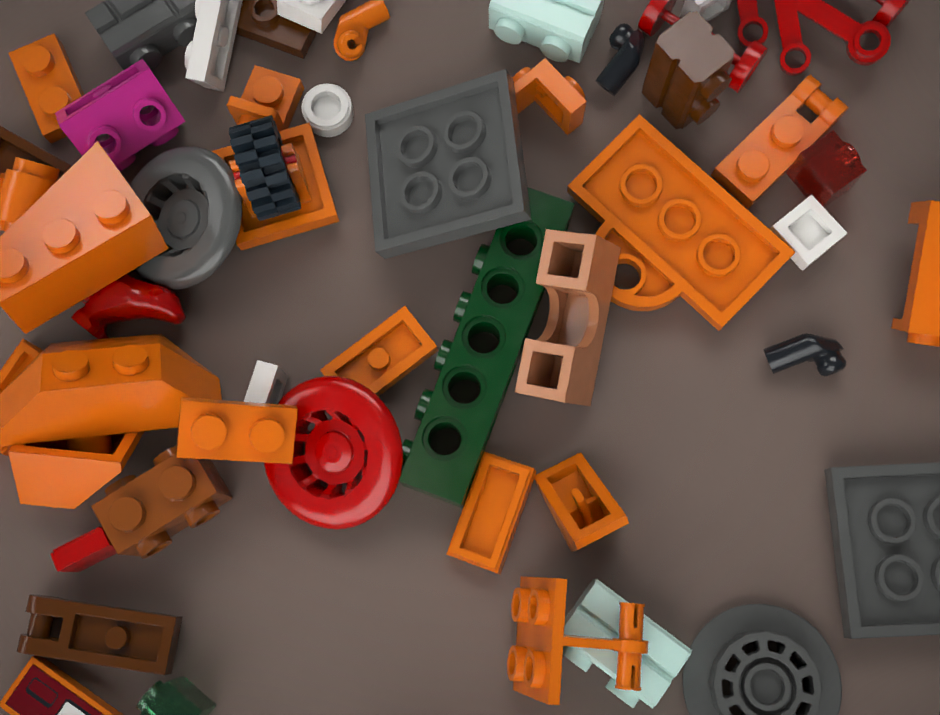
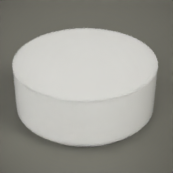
[301,83,354,137]

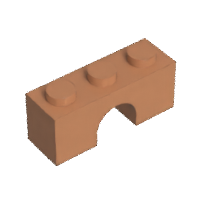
[515,229,621,406]

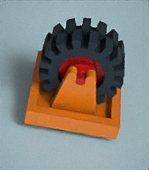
[212,115,340,251]

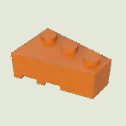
[0,141,169,334]

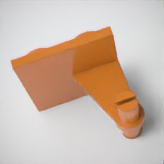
[507,576,649,705]

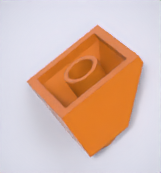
[8,431,145,509]

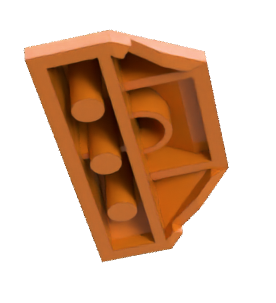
[0,334,222,447]

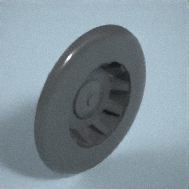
[130,146,242,290]
[683,604,842,715]

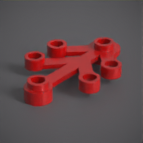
[736,0,891,76]

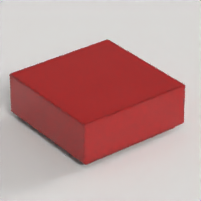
[50,526,117,572]

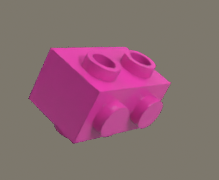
[55,59,186,171]

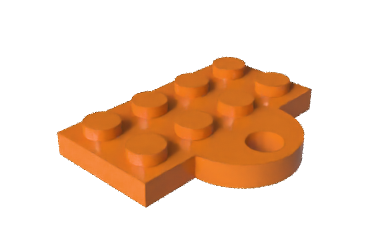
[567,114,795,331]

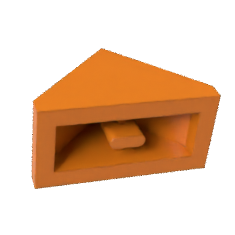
[534,452,629,552]

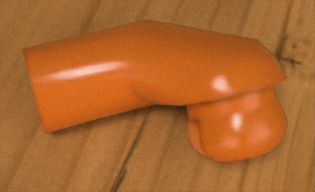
[333,0,390,61]

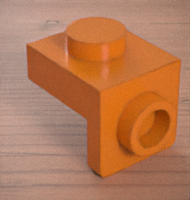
[512,58,587,136]

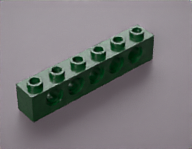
[399,187,575,508]

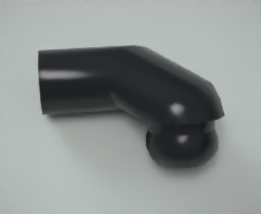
[595,23,645,96]

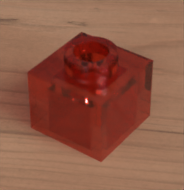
[786,130,867,207]

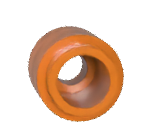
[0,157,60,232]

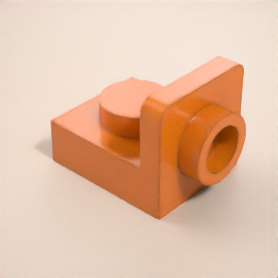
[226,65,305,131]

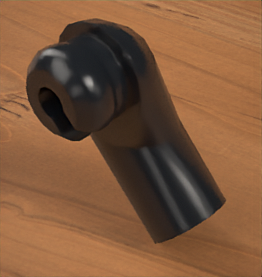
[763,333,846,376]

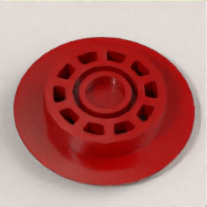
[263,376,403,529]

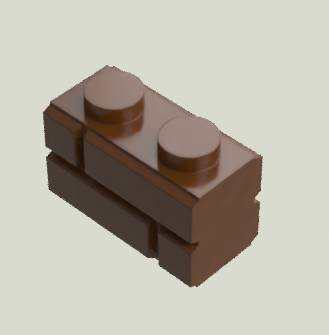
[641,11,735,129]

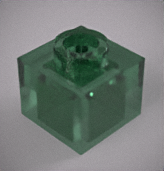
[136,676,217,715]

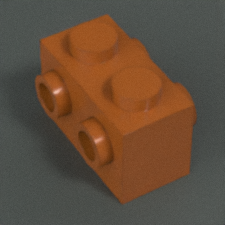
[91,446,233,559]

